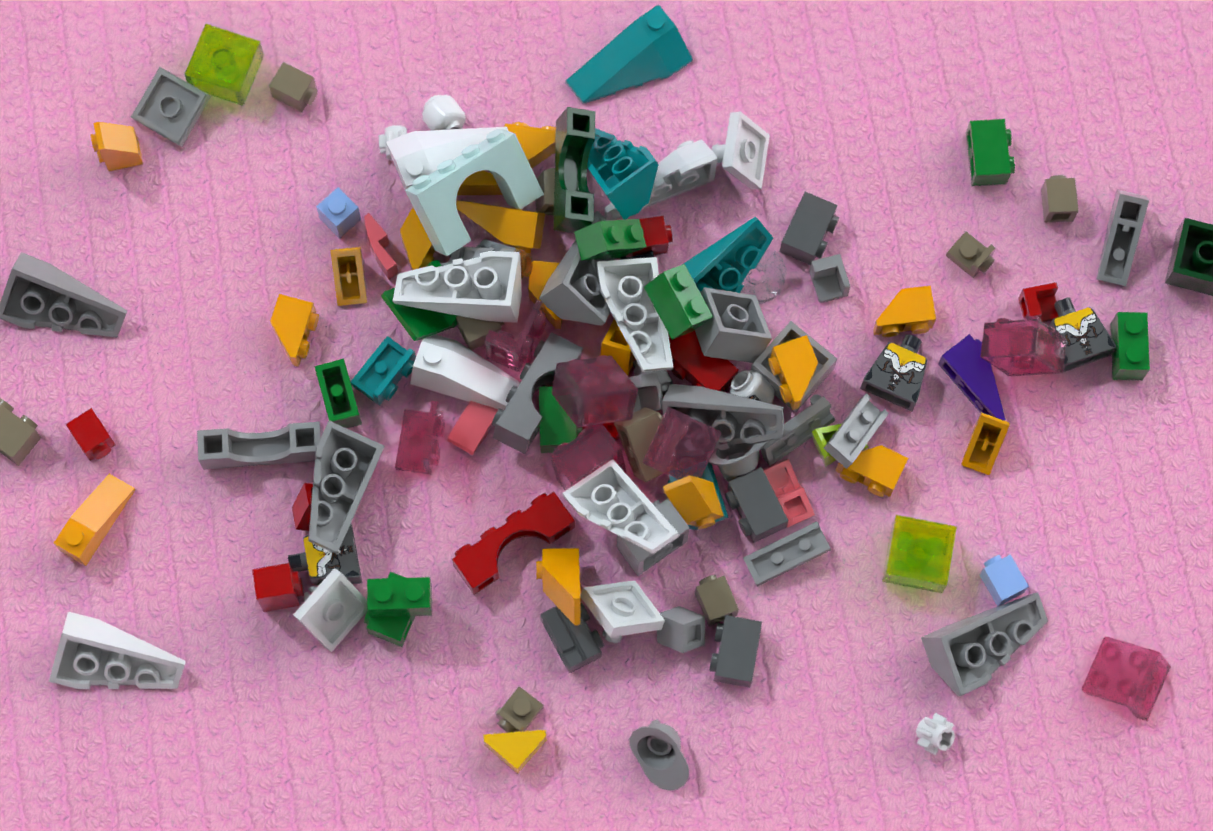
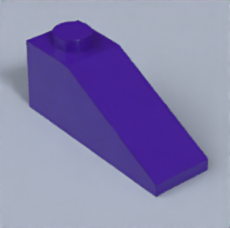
[938,334,1005,421]

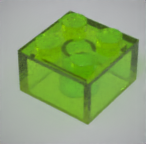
[184,24,264,106]
[882,515,957,593]

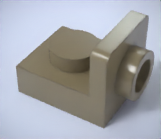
[946,232,996,278]
[496,686,544,733]

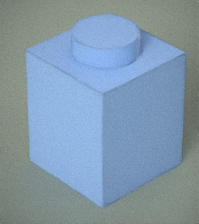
[316,187,361,239]
[980,554,1029,607]

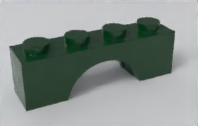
[554,107,595,233]

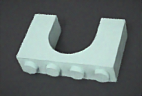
[405,129,544,256]

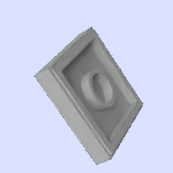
[131,67,211,147]

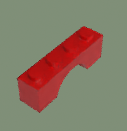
[452,492,575,595]

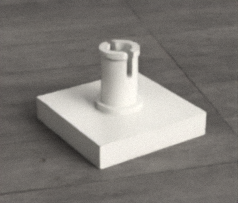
[711,111,770,190]
[293,568,368,652]
[580,580,665,643]

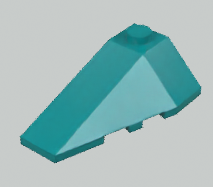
[566,4,693,104]
[587,128,659,220]
[683,217,774,293]

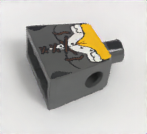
[1048,298,1116,374]
[860,334,927,412]
[288,524,362,585]

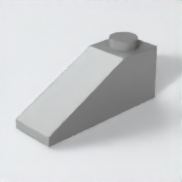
[1096,189,1149,286]

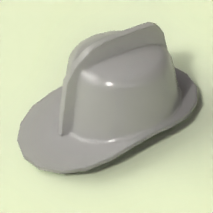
[706,440,769,482]
[629,720,689,790]

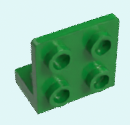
[381,260,458,341]

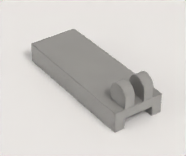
[824,393,889,469]
[760,395,835,466]
[743,521,831,586]

